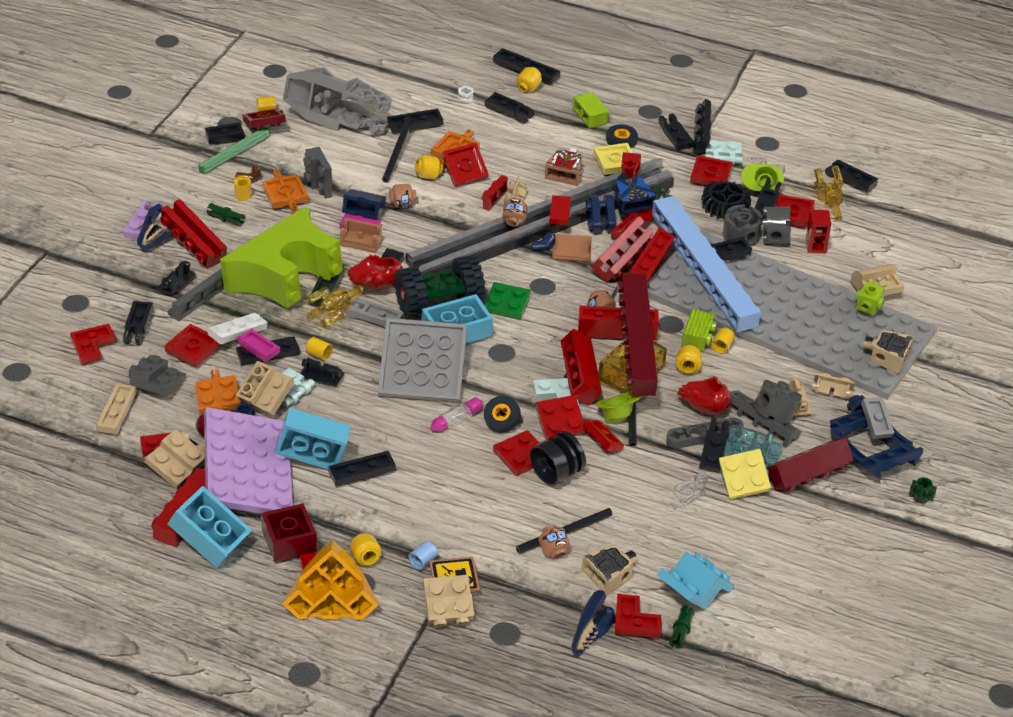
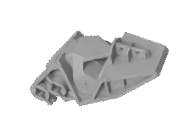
[283,67,392,136]

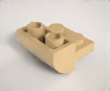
[851,264,905,296]
[236,361,295,416]

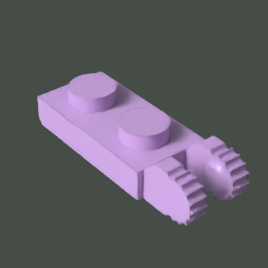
[123,199,160,239]

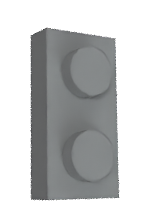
[861,397,894,439]

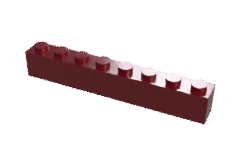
[618,273,658,396]

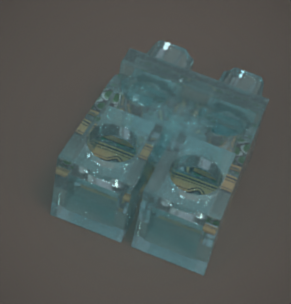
[723,425,783,470]

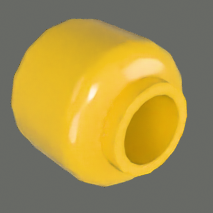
[516,67,542,93]
[415,155,443,180]
[676,345,702,375]
[350,533,381,566]

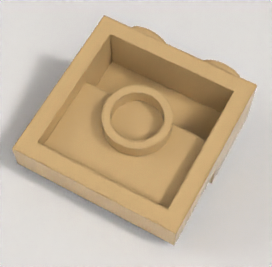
[144,429,205,489]
[423,575,474,627]

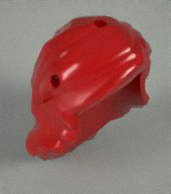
[347,255,403,290]
[677,376,731,415]

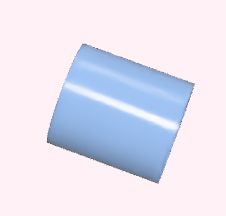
[408,541,438,570]

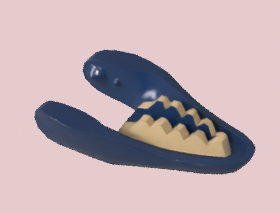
[137,204,172,249]
[571,590,615,657]

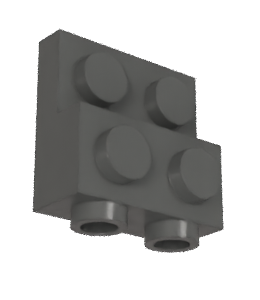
[303,147,332,199]
[129,355,186,396]

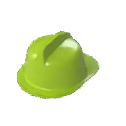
[741,164,784,192]
[596,391,643,423]

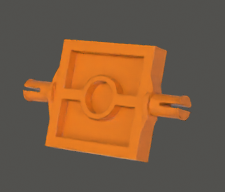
[431,129,480,165]
[262,169,309,213]
[195,369,240,415]

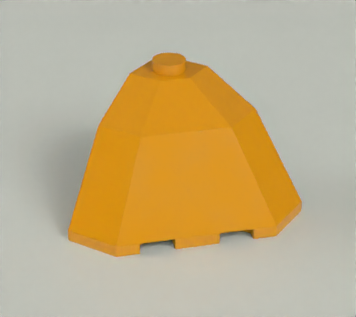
[282,540,379,620]

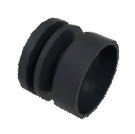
[530,431,586,486]

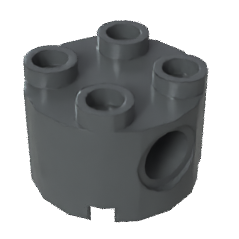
[722,205,762,245]
[763,207,791,244]
[753,380,802,424]

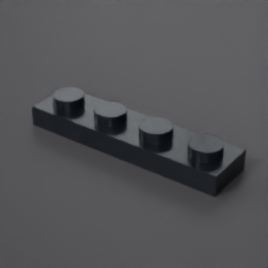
[493,48,561,85]
[693,98,711,155]

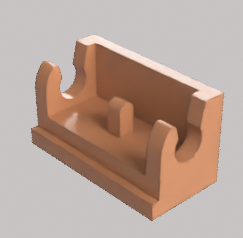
[340,218,382,253]

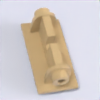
[503,176,527,202]
[811,373,855,400]
[789,377,812,416]

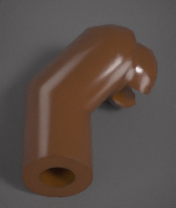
[235,166,262,182]

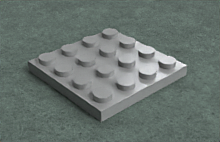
[378,318,467,403]

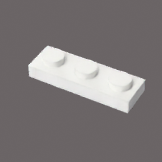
[208,313,268,345]

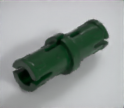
[207,203,245,226]
[669,606,695,649]

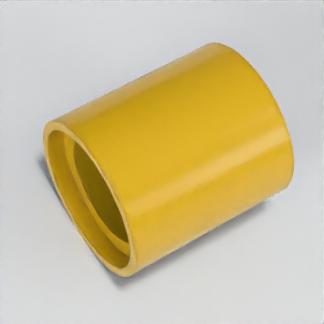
[257,96,276,111]
[234,176,251,201]
[711,328,735,354]
[306,337,333,361]

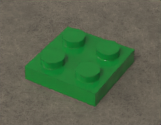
[484,282,531,320]

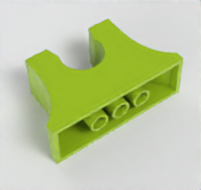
[220,206,343,308]

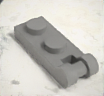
[345,298,404,327]

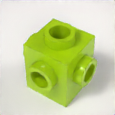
[855,281,885,315]

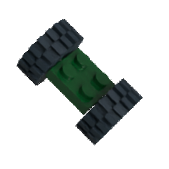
[394,255,486,318]

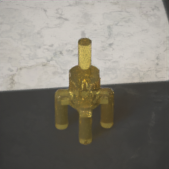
[814,165,844,221]
[306,285,363,327]

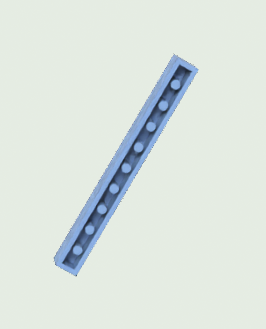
[652,196,761,332]

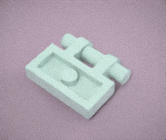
[705,140,742,165]
[282,368,315,407]

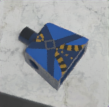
[614,173,656,215]

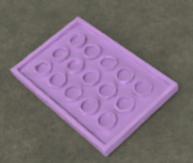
[204,407,293,514]

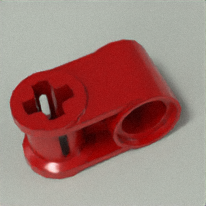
[621,152,641,178]

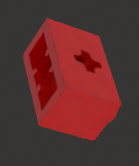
[805,210,832,254]

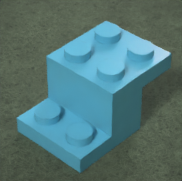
[657,551,735,610]

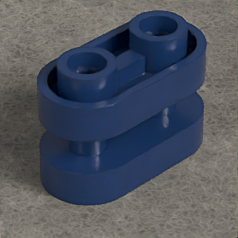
[586,194,616,233]

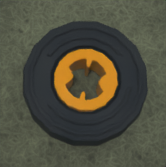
[606,124,638,148]
[484,395,521,433]

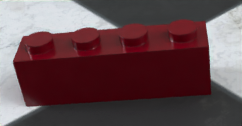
[767,437,854,492]

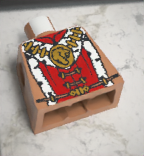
[544,148,583,186]

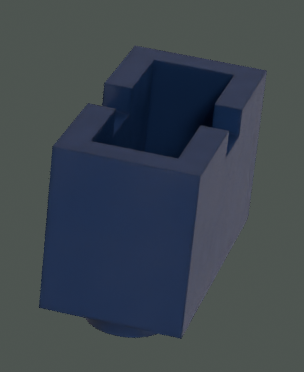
[342,189,386,220]

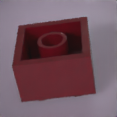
[261,503,317,562]

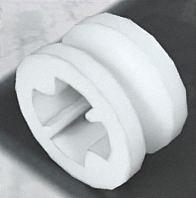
[458,86,474,102]

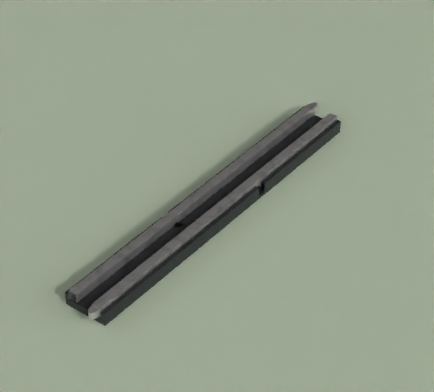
[405,158,674,275]

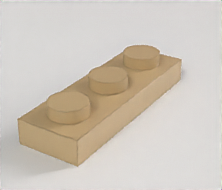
[96,383,137,435]

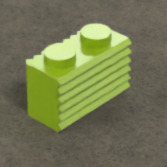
[573,92,609,128]
[681,309,717,351]

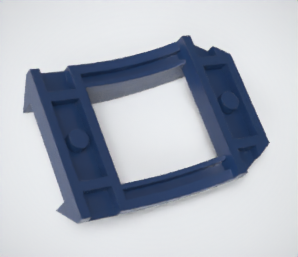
[830,409,923,479]

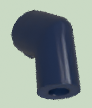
[531,232,556,251]

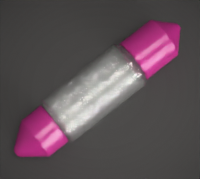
[430,397,483,432]

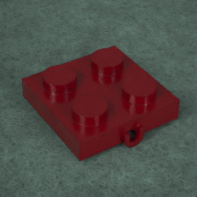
[242,108,286,129]

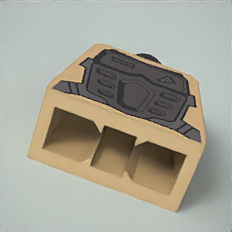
[863,330,914,374]
[581,545,638,597]

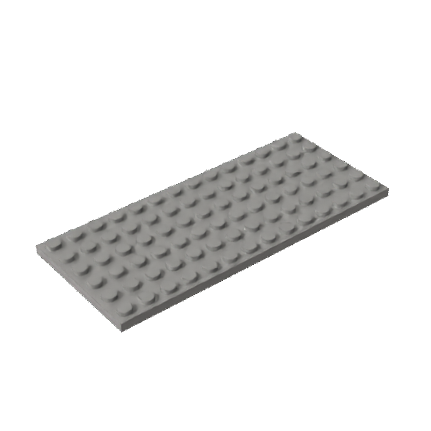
[647,230,937,400]

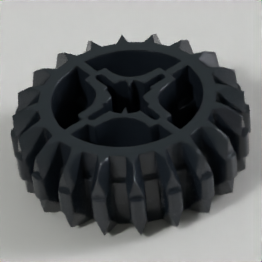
[701,180,751,219]

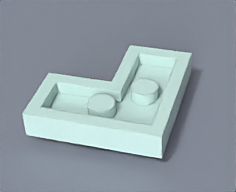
[533,378,579,405]

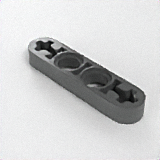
[666,418,744,449]

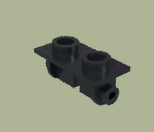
[157,261,196,296]
[300,357,345,387]

